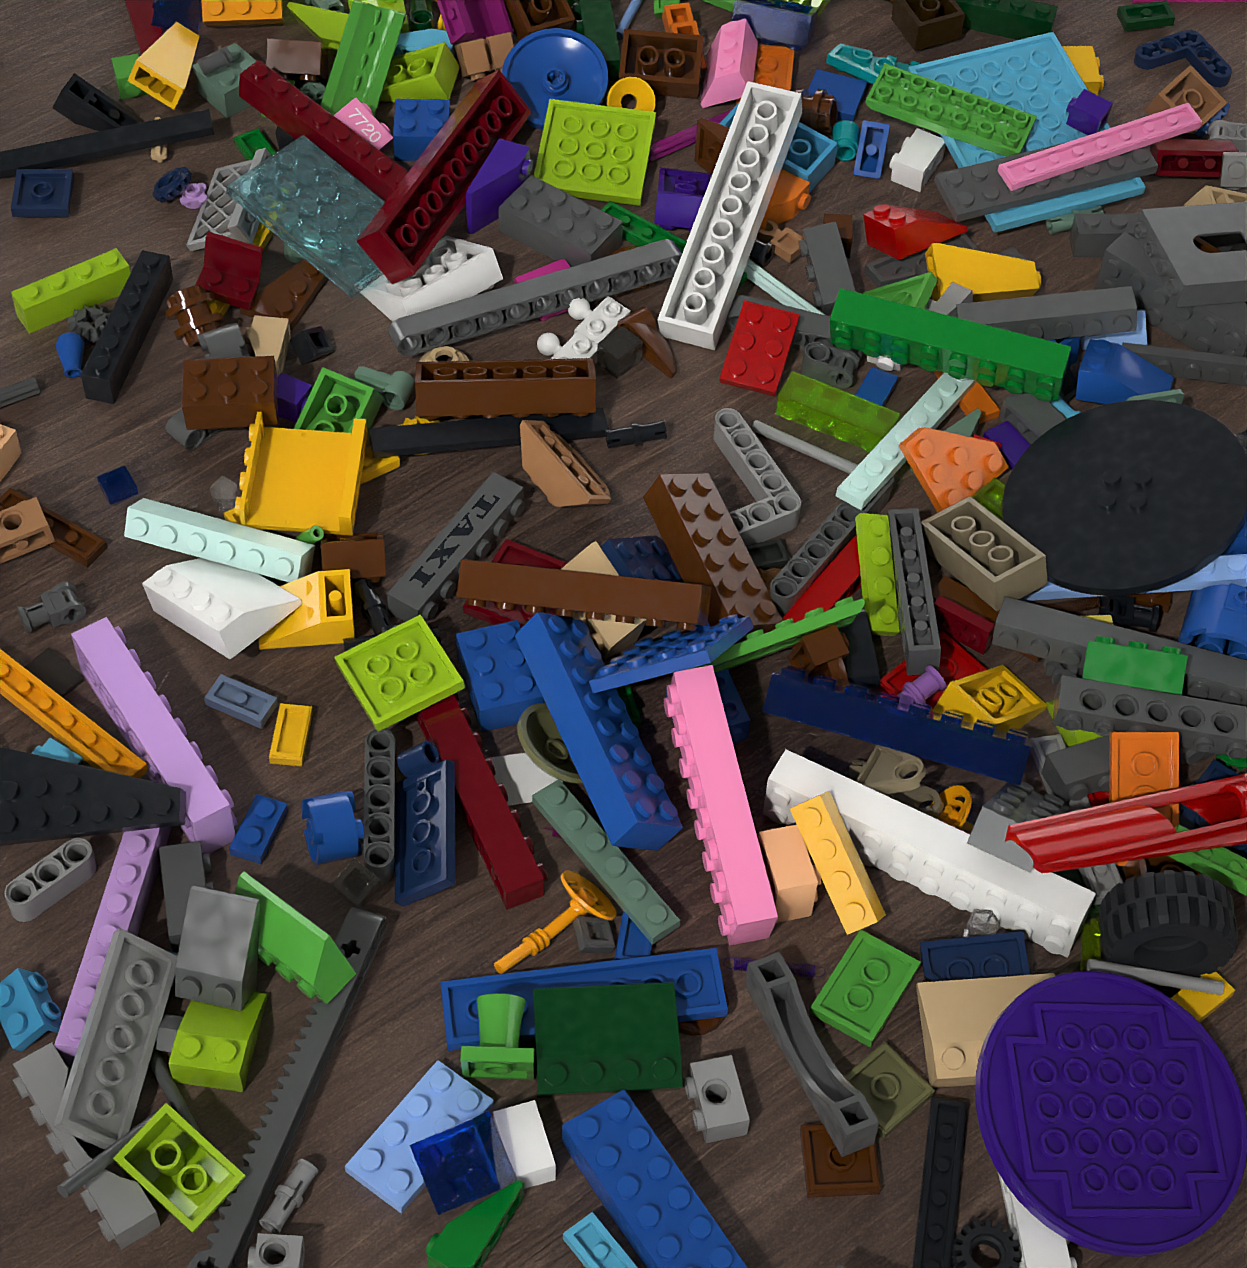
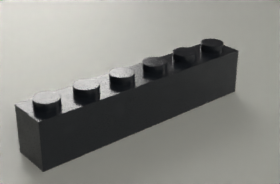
[81,250,173,404]

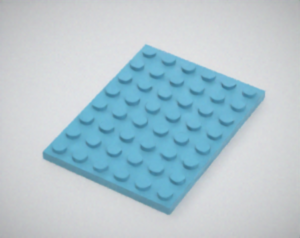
[908,32,1145,233]

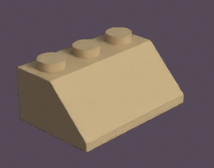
[560,541,646,659]

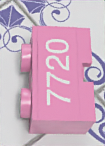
[334,97,393,153]

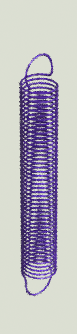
[723,957,826,978]

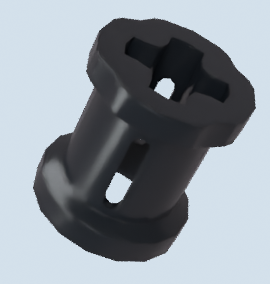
[749,239,775,267]

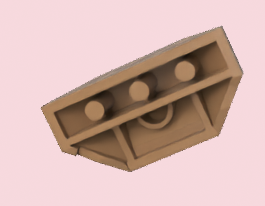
[520,420,611,508]

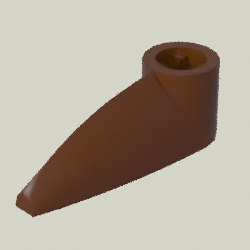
[617,307,677,379]

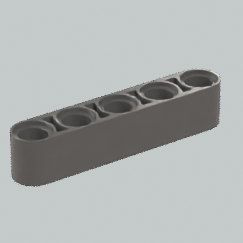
[726,295,863,361]
[363,728,396,885]

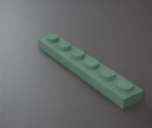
[532,780,680,945]

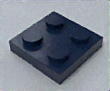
[11,169,74,217]

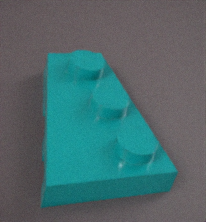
[826,43,920,85]

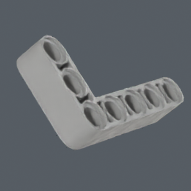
[713,408,801,546]

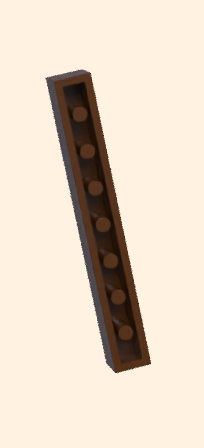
[457,559,712,631]

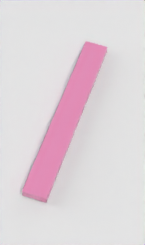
[998,103,1202,191]

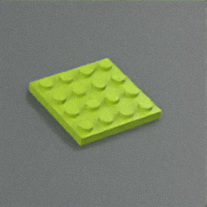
[534,99,656,206]

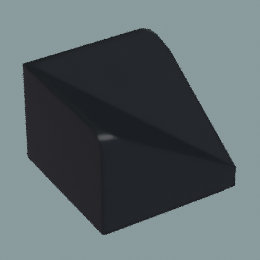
[289,326,334,365]

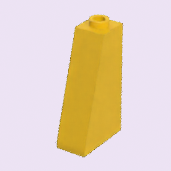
[127,22,199,110]
[925,243,1041,302]

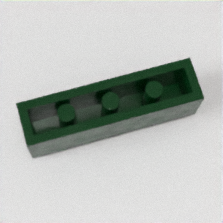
[573,0,621,81]
[955,0,1058,40]

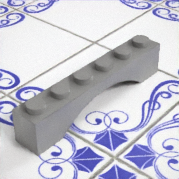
[12,1042,161,1250]

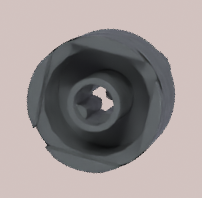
[197,322,249,359]

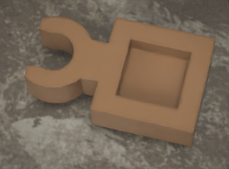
[757,220,802,263]

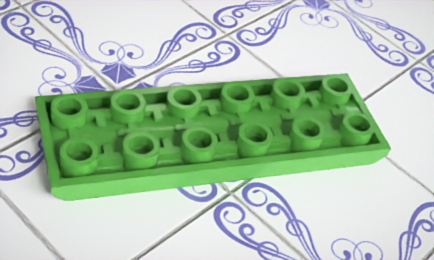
[320,0,406,117]
[865,63,1037,157]
[681,597,865,672]

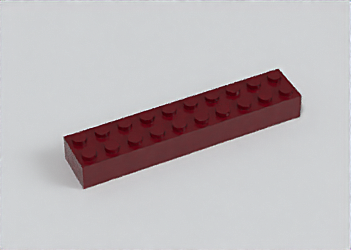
[356,70,532,284]

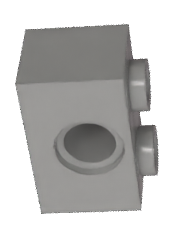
[684,1055,750,1143]

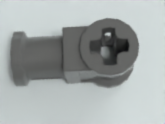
[17,582,86,633]

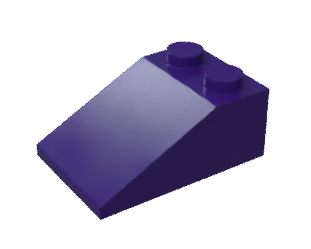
[466,138,533,234]
[654,167,712,232]

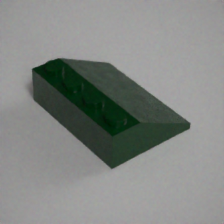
[533,982,683,1097]

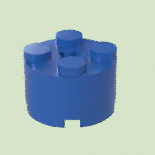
[301,791,364,865]

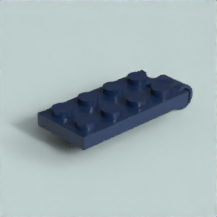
[395,741,455,907]

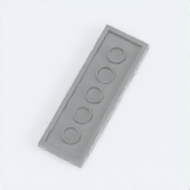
[53,928,177,1150]

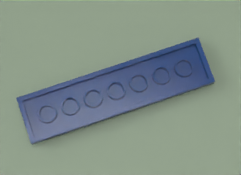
[440,948,728,1051]

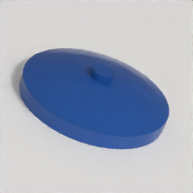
[502,28,609,130]

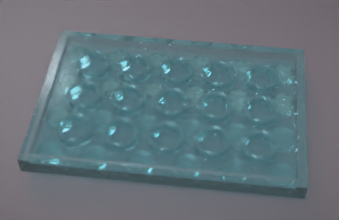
[226,135,385,298]

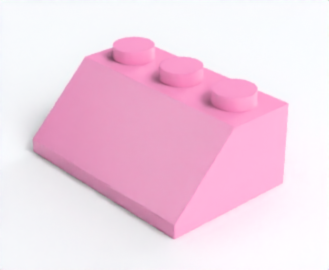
[700,18,758,108]

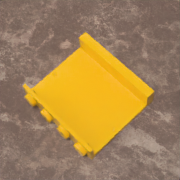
[235,411,368,536]

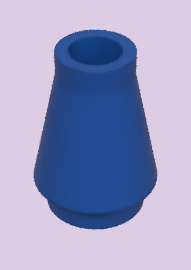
[55,332,85,378]

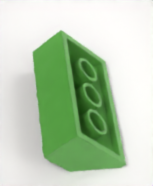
[235,872,356,1004]

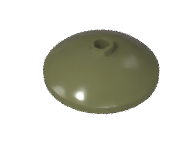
[517,703,583,783]

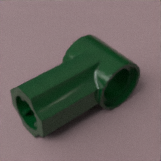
[409,0,434,32]

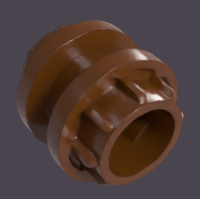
[795,88,838,135]
[165,285,224,348]

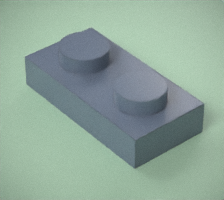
[204,674,278,729]

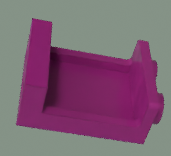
[437,0,513,45]

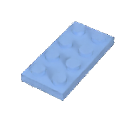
[345,1060,494,1214]

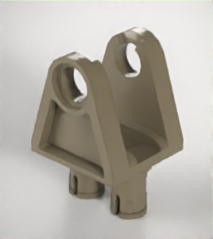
[849,742,944,818]

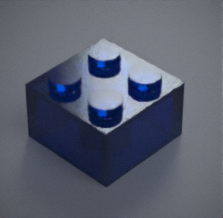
[410,1110,518,1215]

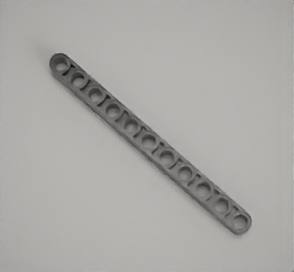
[388,239,682,356]

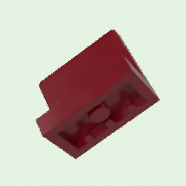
[195,232,263,310]
[934,582,995,655]

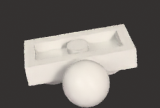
[568,296,631,347]
[537,332,601,360]

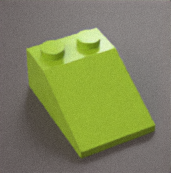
[380,42,460,103]
[168,992,267,1092]
[113,1103,246,1234]

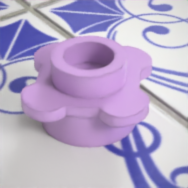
[180,183,208,209]

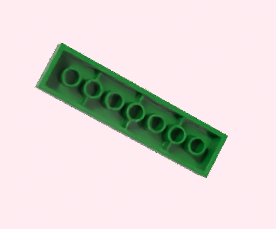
[830,288,1071,402]

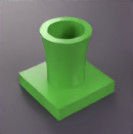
[460,994,535,1080]

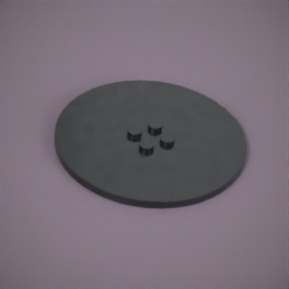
[1002,400,1247,596]

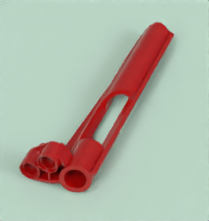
[1005,774,1247,873]

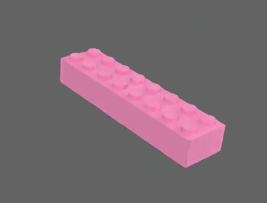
[664,665,778,946]

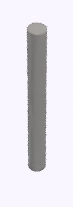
[751,420,858,474]
[1086,959,1224,995]

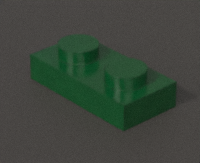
[1116,0,1175,31]

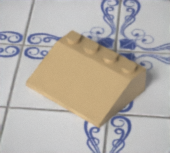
[916,973,1055,1088]

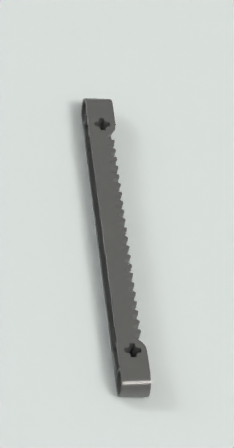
[187,907,387,1268]

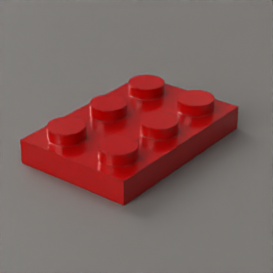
[719,300,800,397]

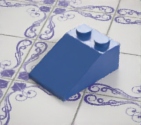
[1076,339,1174,404]

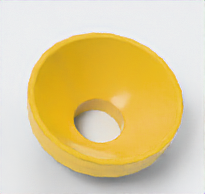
[607,77,655,112]

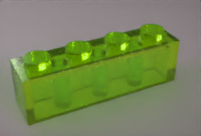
[776,371,900,452]

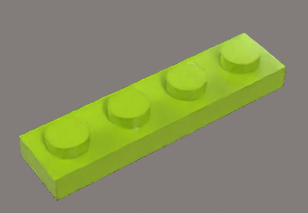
[855,513,900,636]

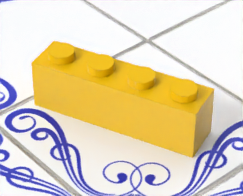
[790,791,886,935]

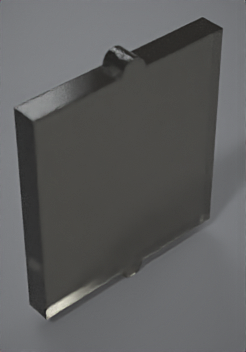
[24,648,85,698]

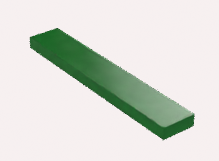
[601,201,747,290]

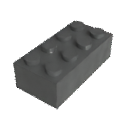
[499,175,623,267]
[967,780,1070,873]

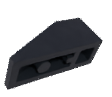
[52,73,144,131]

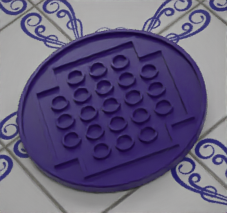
[975,971,1247,1257]

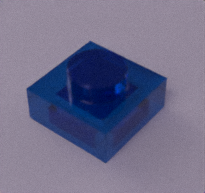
[96,465,138,505]

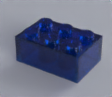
[731,0,819,50]

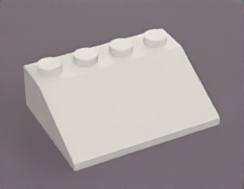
[358,236,503,322]
[142,558,302,659]

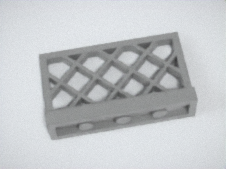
[186,148,280,251]

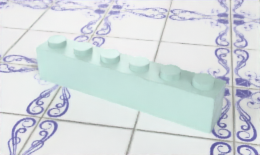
[124,498,315,582]

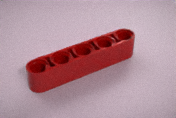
[782,535,861,648]

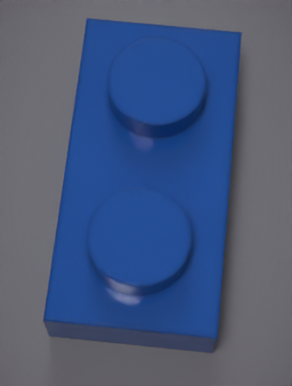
[229,794,288,865]

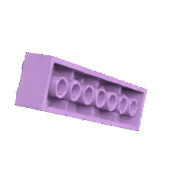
[71,617,238,854]

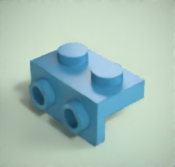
[0,968,62,1052]

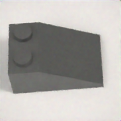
[175,886,260,1011]

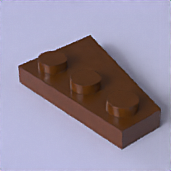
[240,258,331,331]

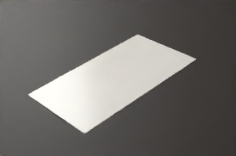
[490,753,564,806]

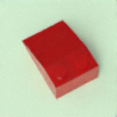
[863,204,967,260]

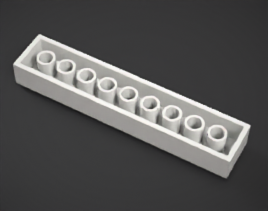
[657,81,802,350]
[763,749,1096,958]

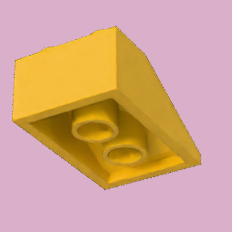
[932,665,1048,753]

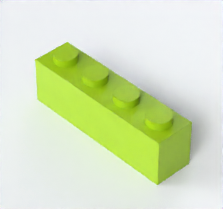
[11,248,131,334]

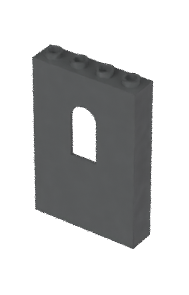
[1134,202,1247,307]

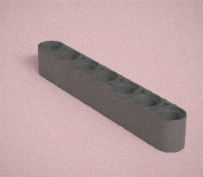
[769,476,894,618]

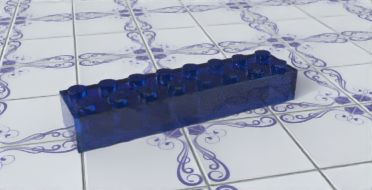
[762,666,1034,785]

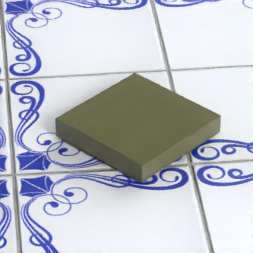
[844,1042,935,1139]

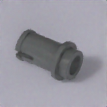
[197,46,234,76]

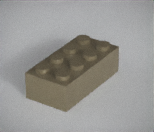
[921,496,1048,611]

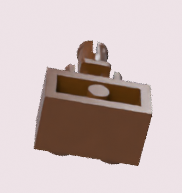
[787,624,863,730]

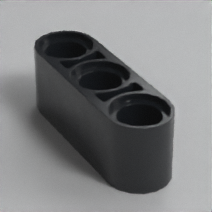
[839,608,879,689]

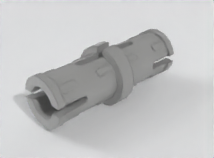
[259,1159,318,1234]

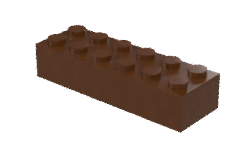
[415,358,596,420]
[643,473,783,644]

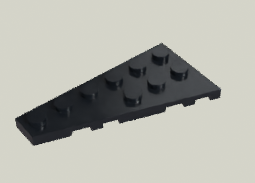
[0,747,186,846]

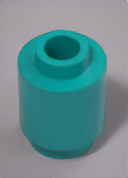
[832,120,859,161]

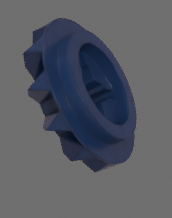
[152,167,192,203]

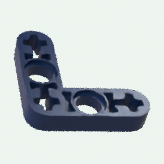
[1134,30,1232,87]

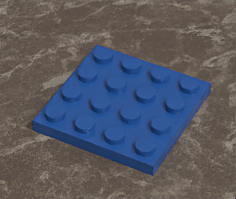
[589,614,754,693]

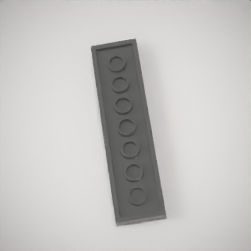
[934,142,1158,222]

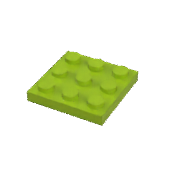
[334,614,465,732]

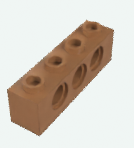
[0,497,56,564]

